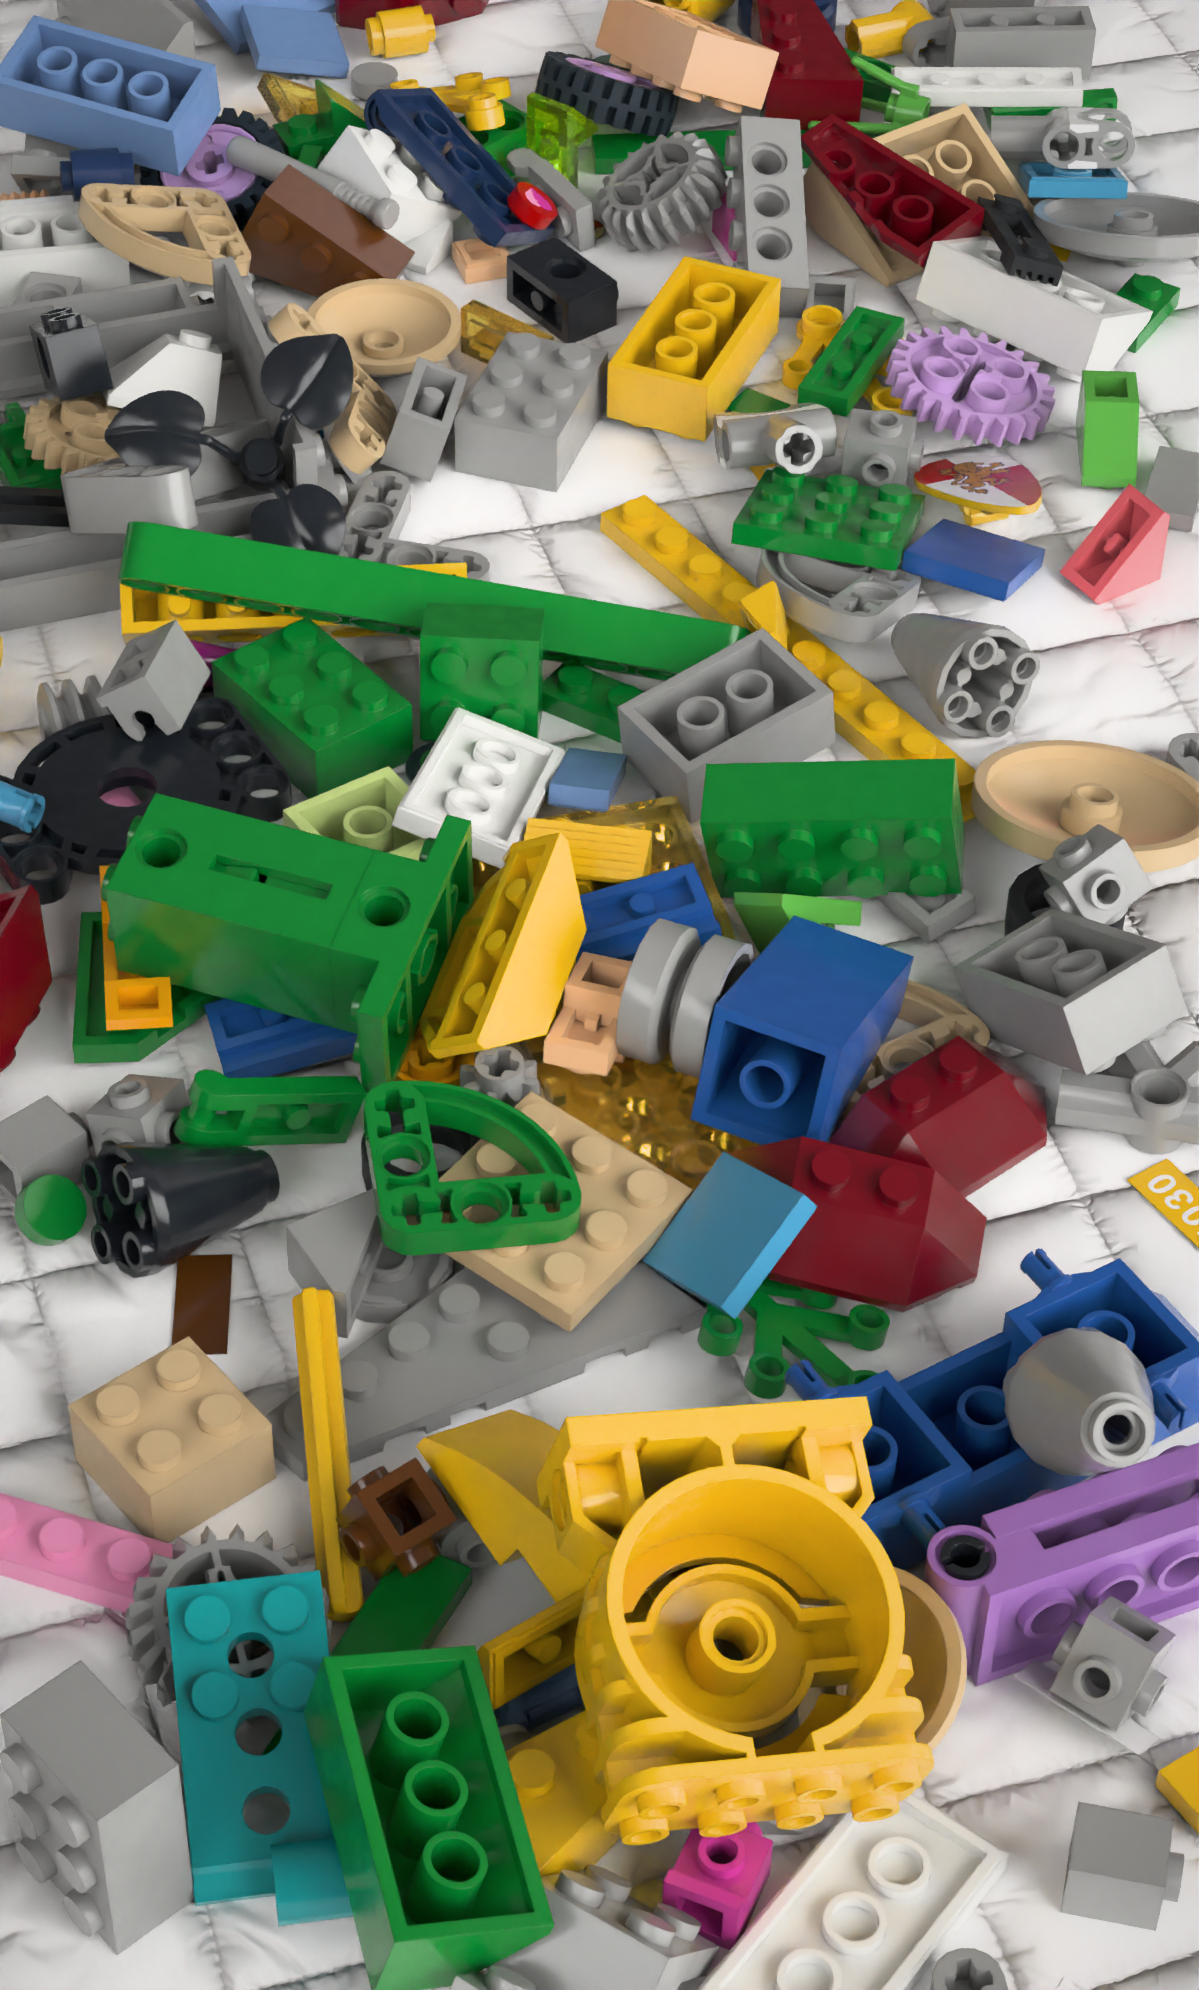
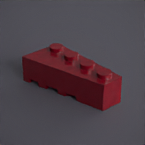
[750,0,864,130]

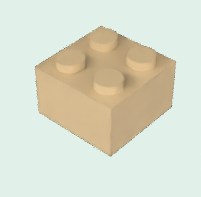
[68,1336,276,1543]

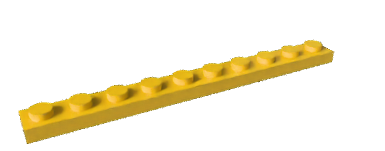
[600,495,976,822]

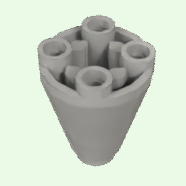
[891,613,1040,738]
[1003,1327,1155,1476]

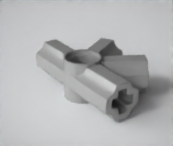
[1055,1041,1199,1155]

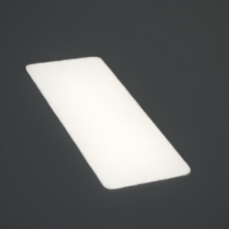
[1015,1661,1159,1755]

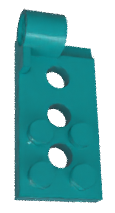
[165,1570,353,1927]

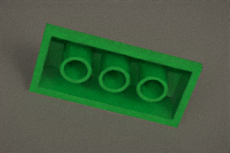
[304,1645,554,1990]

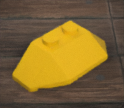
[419,832,587,1059]

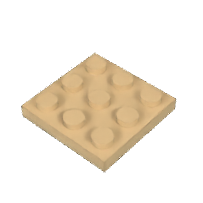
[405,1091,694,1333]

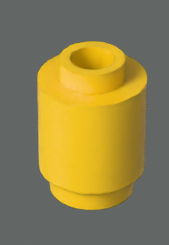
[365,5,436,59]

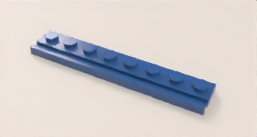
[204,862,722,1078]

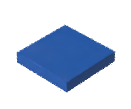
[901,518,1046,602]

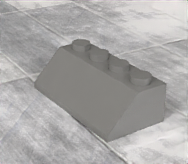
[55,0,196,59]

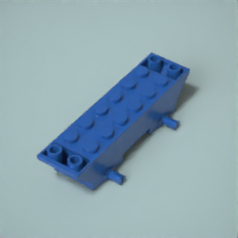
[784,1248,1199,1571]

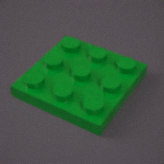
[731,467,926,571]

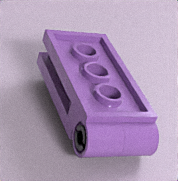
[923,1443,1199,1686]

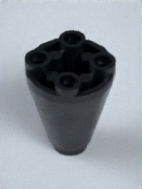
[81,1142,280,1278]

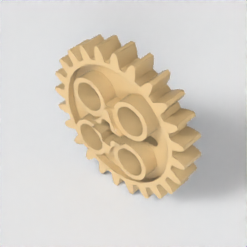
[23,392,122,475]

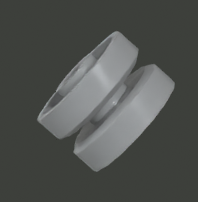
[616,918,755,1078]

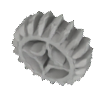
[596,131,728,254]
[126,1523,332,1725]

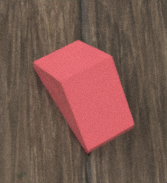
[1059,484,1170,605]

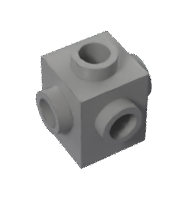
[841,408,924,488]
[1038,824,1154,925]
[85,1074,190,1156]
[1050,1595,1177,1731]

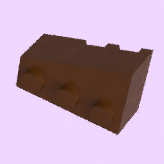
[242,164,415,298]

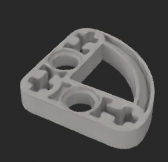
[756,549,921,644]

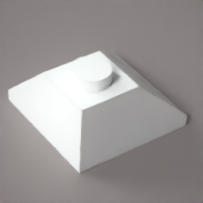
[103,329,222,428]

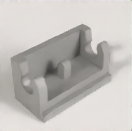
[96,620,211,741]

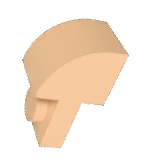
[543,952,632,1076]

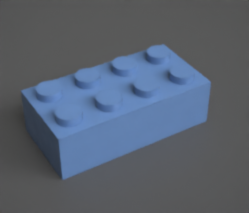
[0,15,221,176]

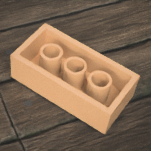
[595,0,779,113]

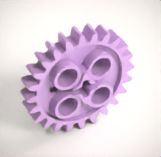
[885,326,1056,447]

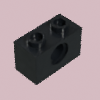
[507,237,619,343]
[29,307,114,401]

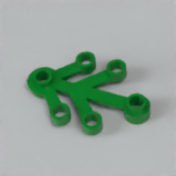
[697,1277,890,1399]

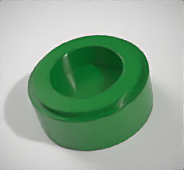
[14,1174,87,1246]

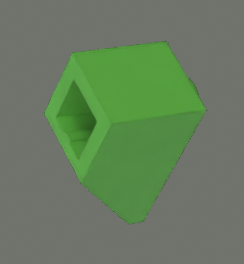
[1075,370,1139,489]

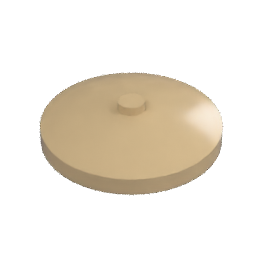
[971,740,1199,873]

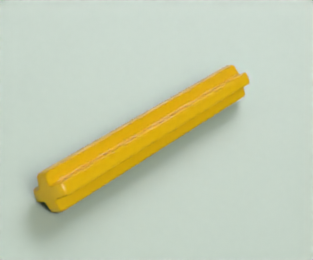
[292,1287,364,1623]

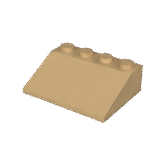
[803,103,1034,288]

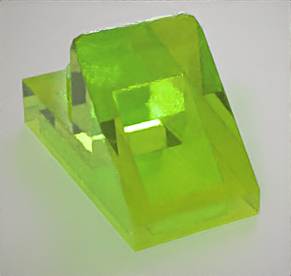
[527,92,598,189]

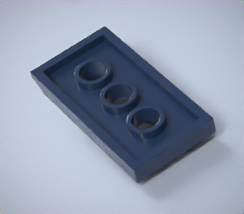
[364,88,556,248]

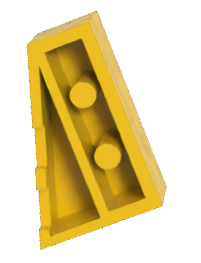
[505,1710,621,1876]

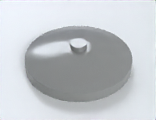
[1033,192,1199,267]

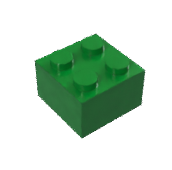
[420,603,544,741]

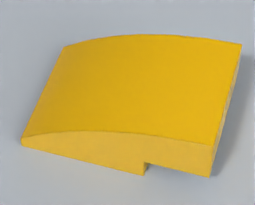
[416,1409,590,1603]

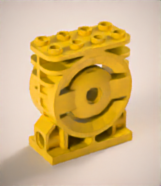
[536,1396,935,1845]

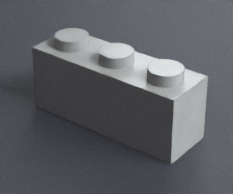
[946,6,1096,80]

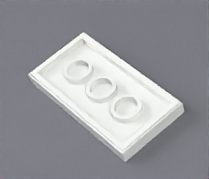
[391,707,566,869]
[698,1793,1009,1990]

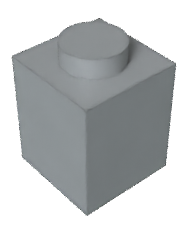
[0,1095,93,1205]
[1061,1802,1184,1931]

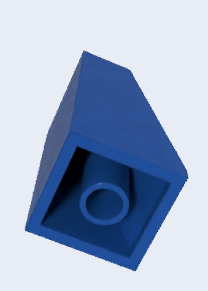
[690,915,914,1145]

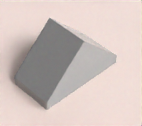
[286,1189,384,1339]

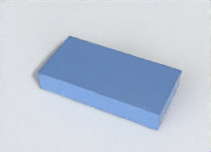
[548,747,627,813]

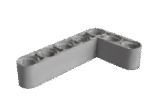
[60,418,271,534]

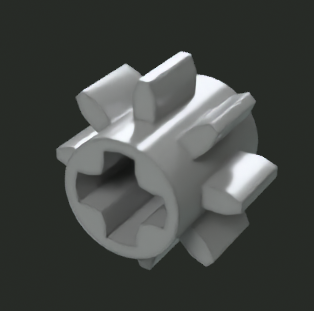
[460,1045,540,1107]

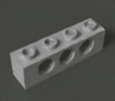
[725,116,810,318]

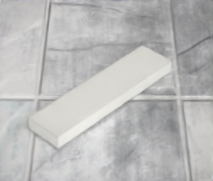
[891,67,1083,107]

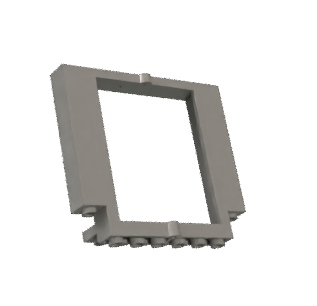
[0,256,348,632]

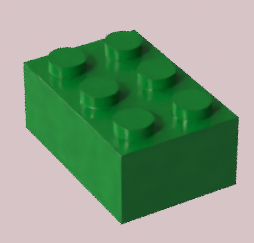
[211,617,413,799]

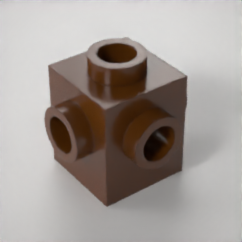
[336,1457,457,1582]

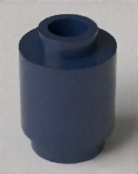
[60,147,135,202]

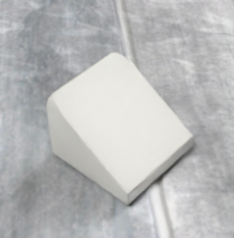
[403,219,453,275]

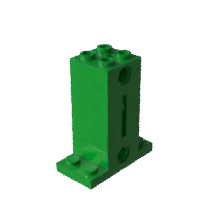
[101,793,474,1093]

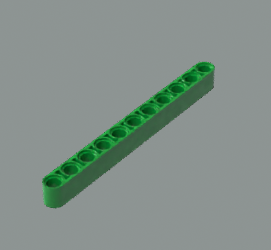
[117,521,752,681]

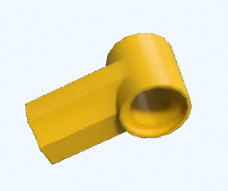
[845,0,935,59]

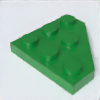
[72,912,225,1064]

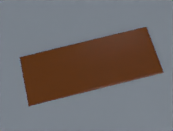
[172,1254,232,1355]

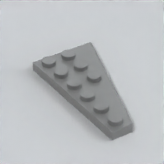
[265,1261,705,1482]

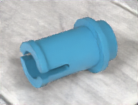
[0,781,45,833]

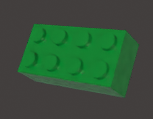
[700,758,965,898]

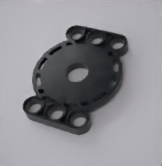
[0,697,292,905]

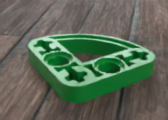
[363,1081,582,1256]

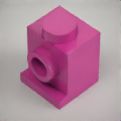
[662,1822,773,1950]

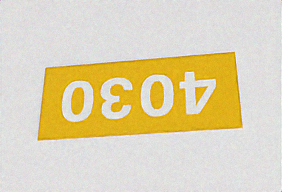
[1127,1158,1199,1248]

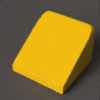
[738,581,787,650]

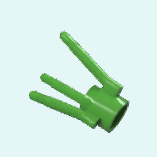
[808,56,931,134]

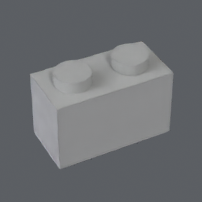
[380,357,468,482]

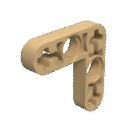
[269,302,397,475]

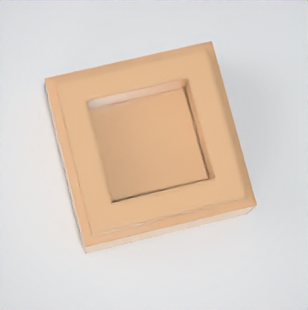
[452,238,510,284]

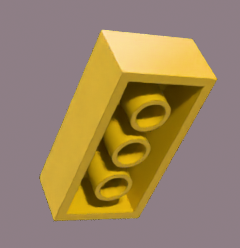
[607,256,781,441]

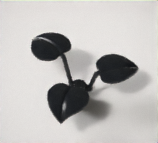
[104,333,354,555]

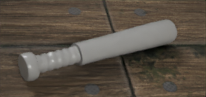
[226,136,400,229]

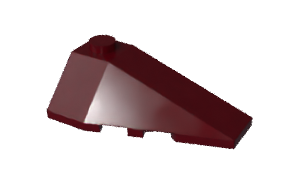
[801,114,985,268]

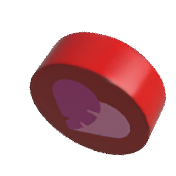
[507,182,558,230]

